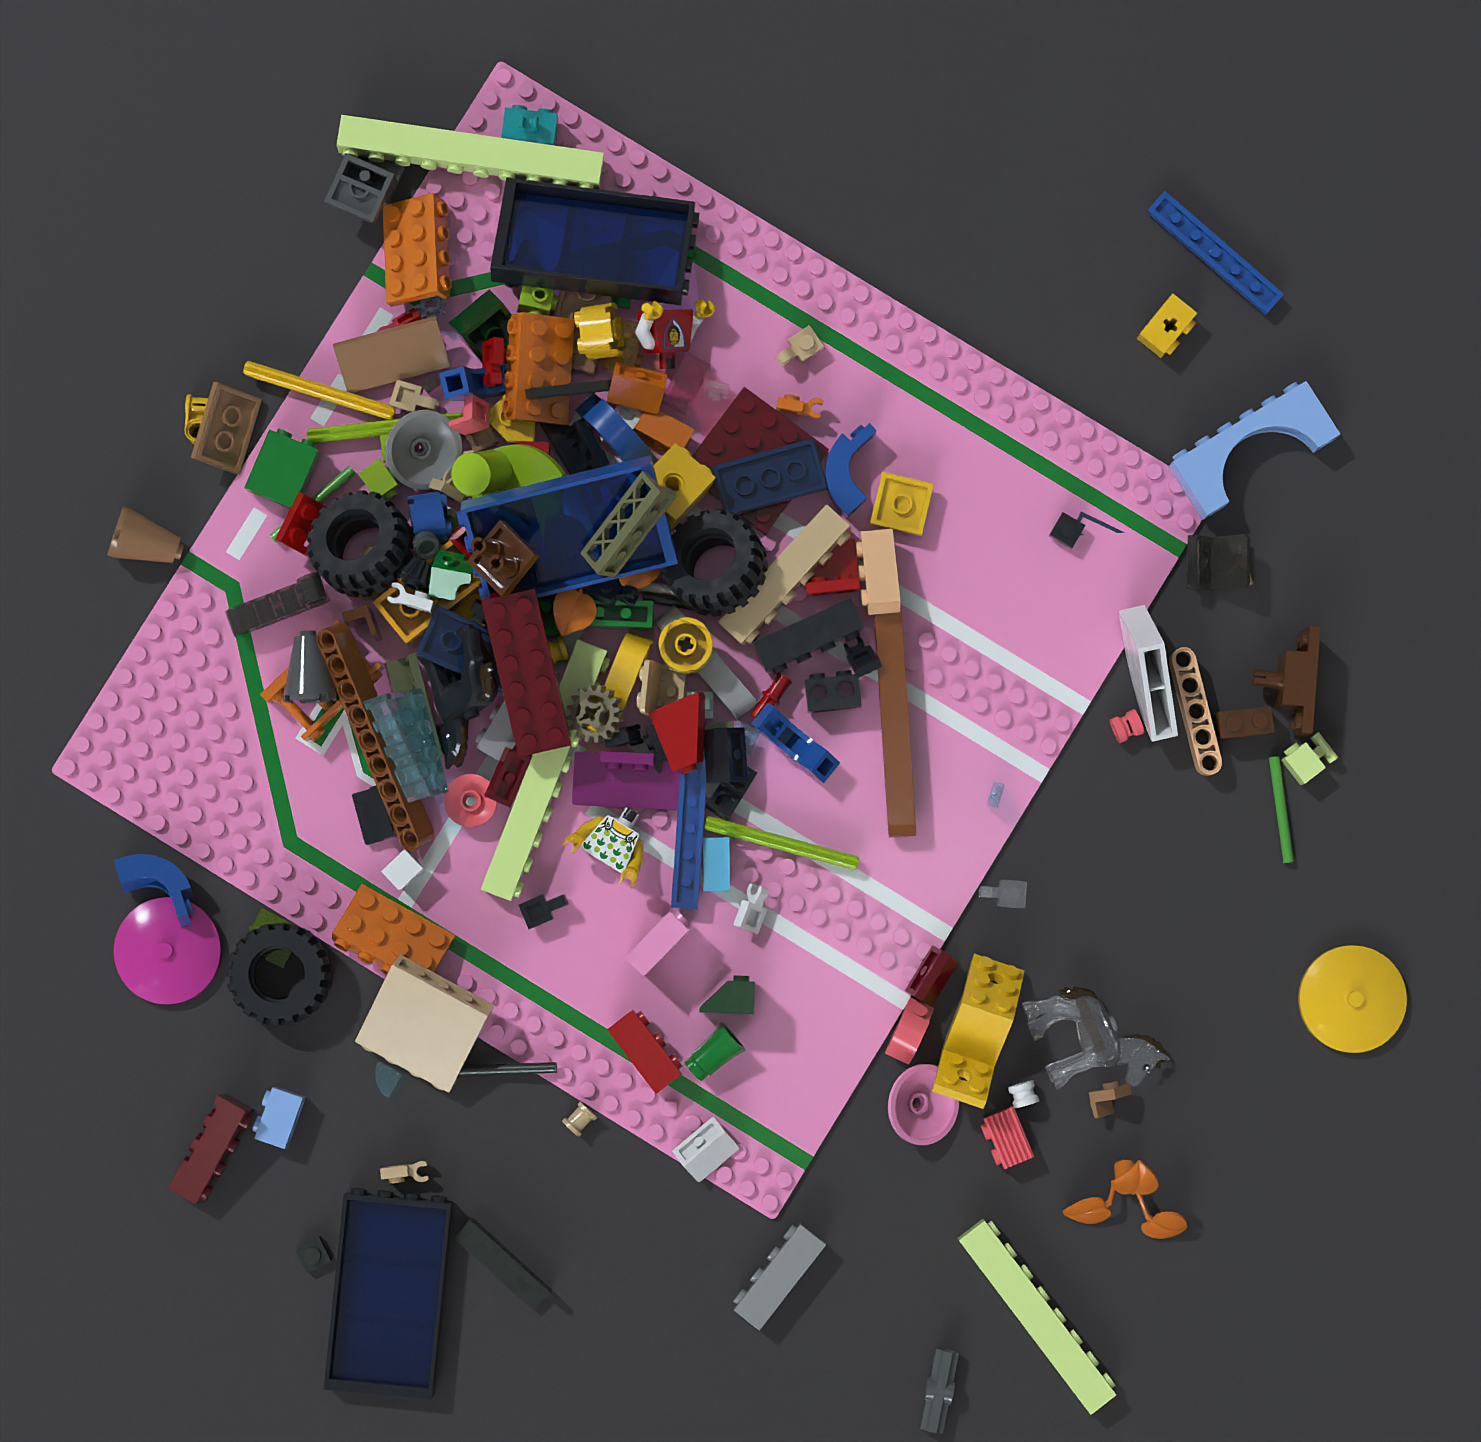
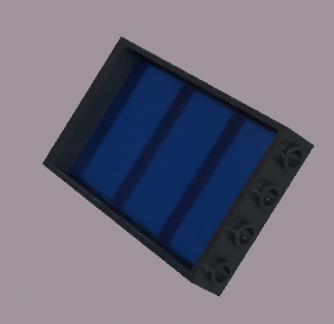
[490,178,700,305]
[323,1188,453,1400]

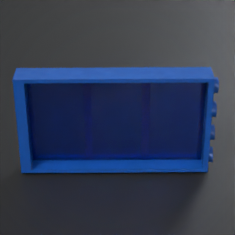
[457,455,678,599]

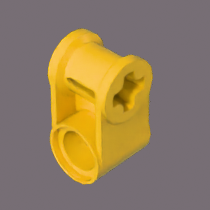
[184,394,208,445]

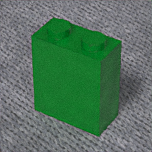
[244,428,321,509]

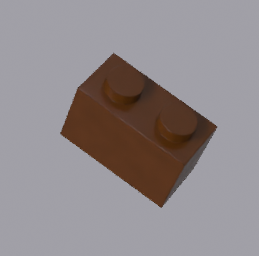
[1214,706,1275,741]

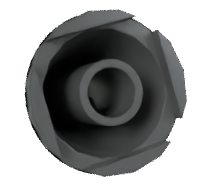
[283,631,337,703]

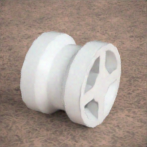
[1008,1080,1040,1108]

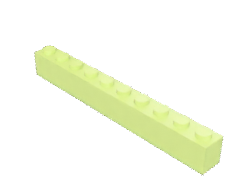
[337,115,604,189]
[481,639,611,902]

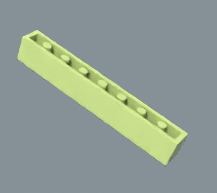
[957,1219,1116,1415]

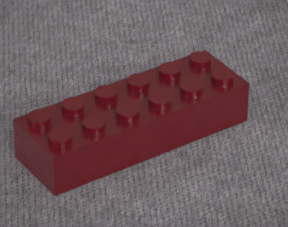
[481,584,572,757]

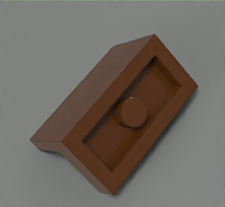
[342,604,383,641]

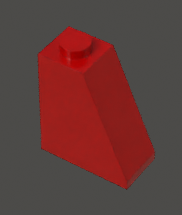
[649,692,706,775]

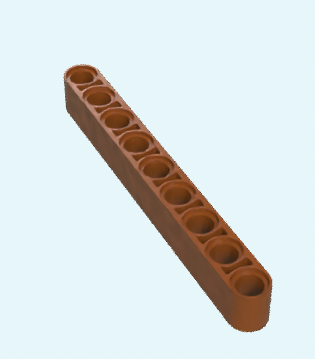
[874,604,916,838]
[316,622,434,851]

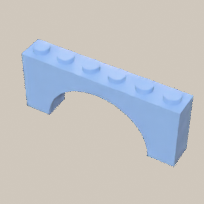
[1169,381,1340,520]

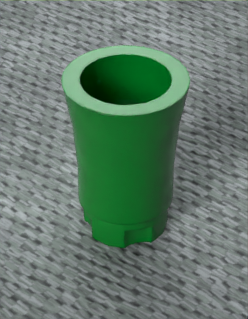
[684,1022,746,1081]

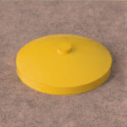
[1298,945,1407,1053]

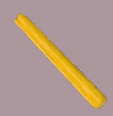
[243,361,396,420]

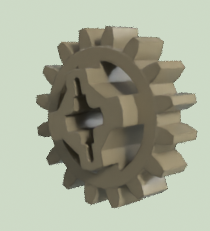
[566,685,625,743]

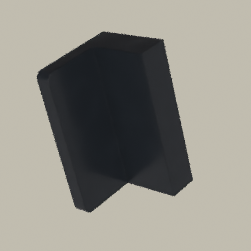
[704,727,748,783]
[352,786,397,845]

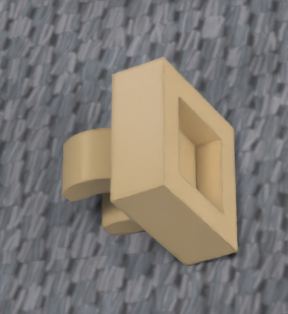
[429,470,465,503]

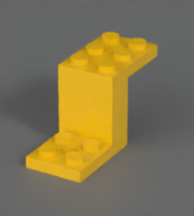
[932,953,1025,1109]

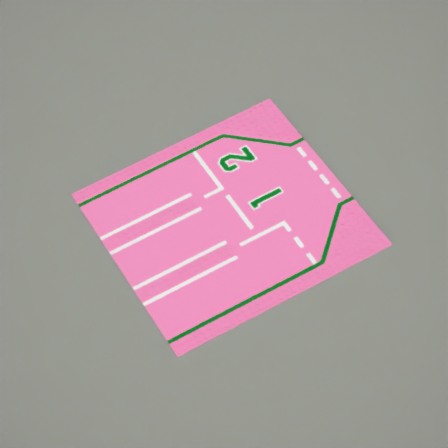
[52,62,1202,1219]

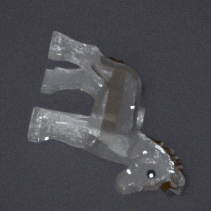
[1022,986,1170,1090]

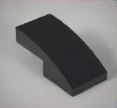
[705,766,758,821]

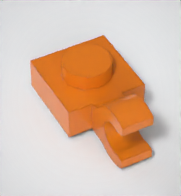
[776,394,824,419]

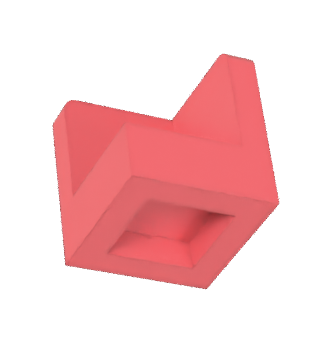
[449,394,490,436]

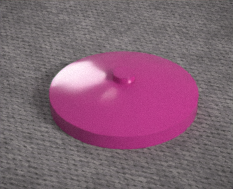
[114,897,222,1004]

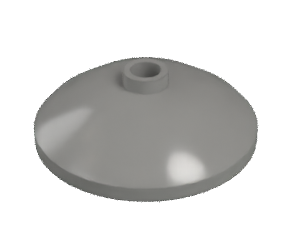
[385,410,462,490]

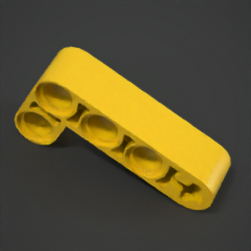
[588,630,654,735]

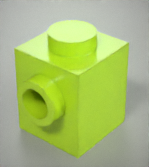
[358,459,400,500]

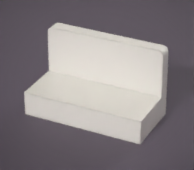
[672,1117,739,1182]

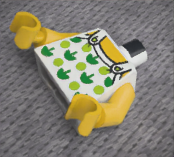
[562,807,644,888]

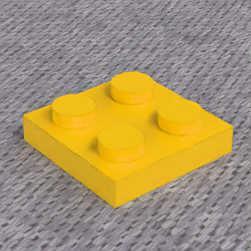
[870,472,934,536]

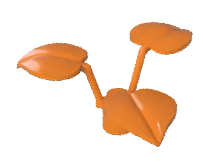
[544,513,661,636]
[1063,1160,1187,1239]

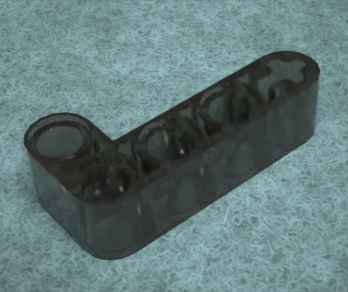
[225,572,331,637]

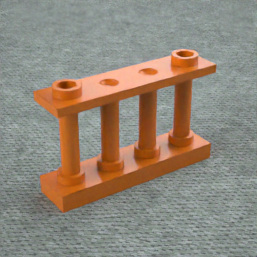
[260,620,384,742]

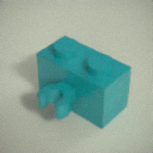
[501,105,559,146]

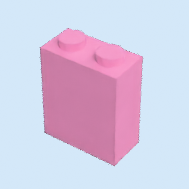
[624,911,690,977]

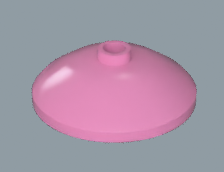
[888,1064,959,1145]

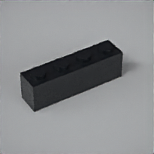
[753,598,864,675]

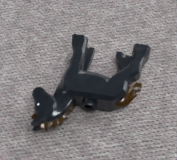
[417,624,499,769]

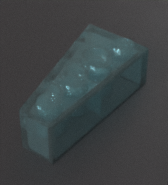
[363,688,449,803]

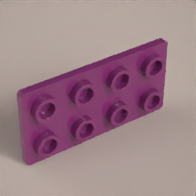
[572,751,680,810]

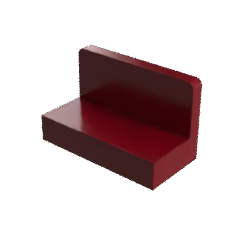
[484,747,532,807]
[905,945,958,1006]

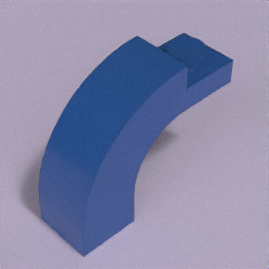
[439,363,507,401]
[575,393,658,477]
[825,423,877,519]
[751,703,840,783]
[113,854,194,927]

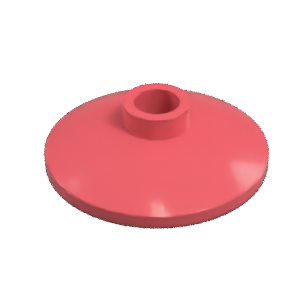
[444,774,497,827]

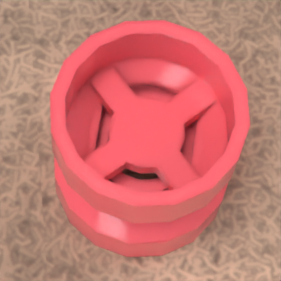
[1109,709,1145,743]

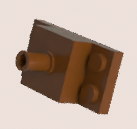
[1252,626,1321,737]

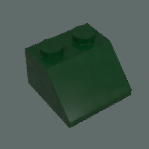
[449,289,512,364]
[699,975,755,1014]

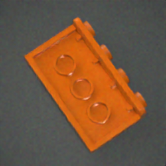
[383,193,452,307]
[502,312,575,426]
[332,884,455,975]

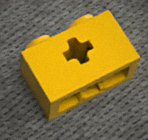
[1137,293,1197,358]

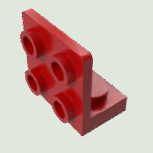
[806,539,860,597]

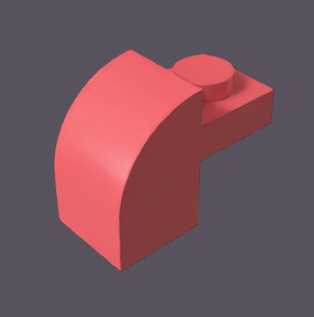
[885,997,934,1065]

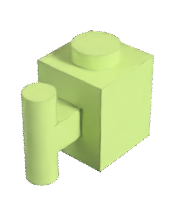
[1281,732,1338,785]

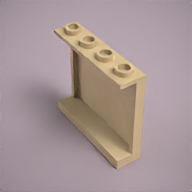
[355,954,495,1093]

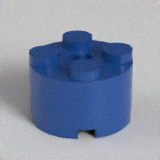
[407,491,452,545]

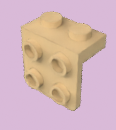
[637,659,688,716]

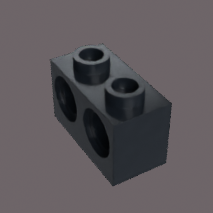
[804,670,862,714]

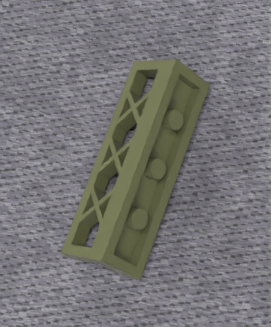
[580,471,677,578]
[384,653,443,766]

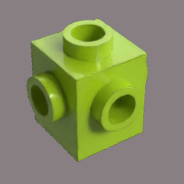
[517,285,558,316]

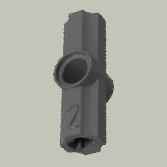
[920,1348,959,1434]

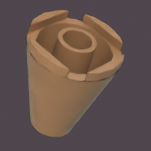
[107,506,184,563]

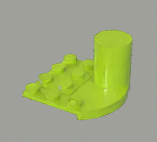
[451,444,566,547]

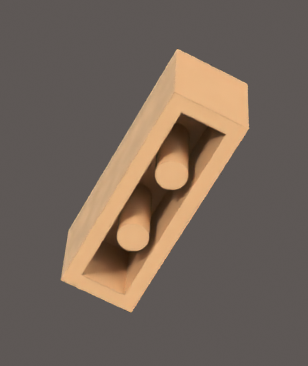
[856,529,901,615]

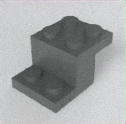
[324,153,406,224]

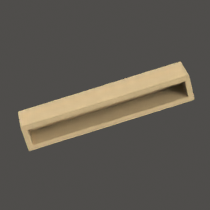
[718,504,851,646]

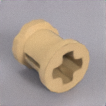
[562,1101,597,1137]

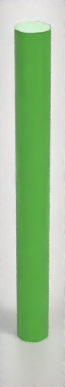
[269,466,356,543]
[1269,756,1294,863]

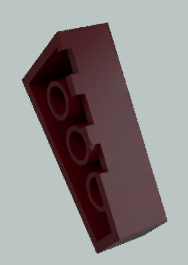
[168,1093,254,1205]

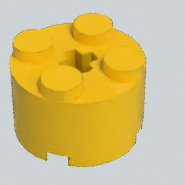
[574,302,625,360]
[659,617,713,674]

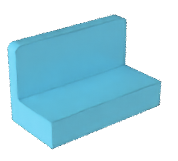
[703,837,730,892]

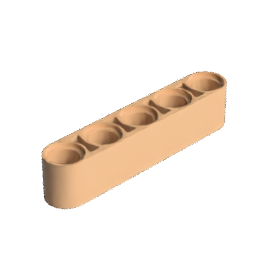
[1169,647,1222,776]

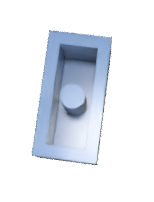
[253,1086,306,1149]

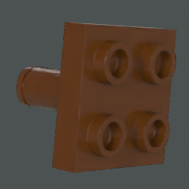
[467,520,539,598]

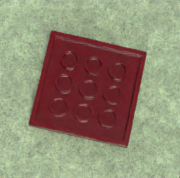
[692,387,829,535]

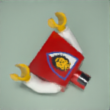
[635,299,716,369]

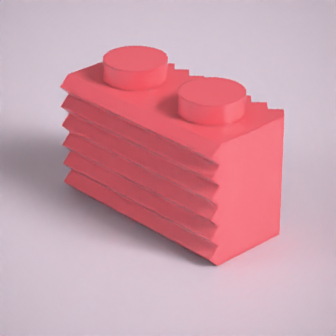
[980,1106,1034,1169]

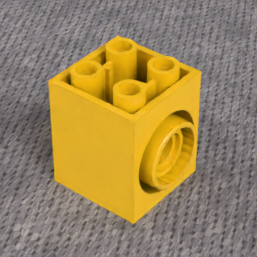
[627,443,716,533]

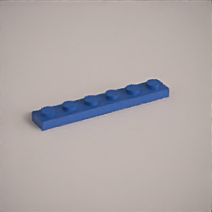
[1146,191,1284,315]
[671,754,707,909]

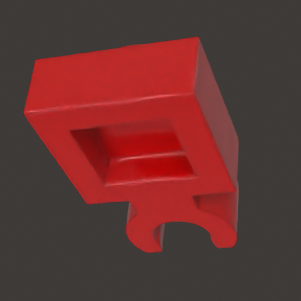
[482,337,506,387]

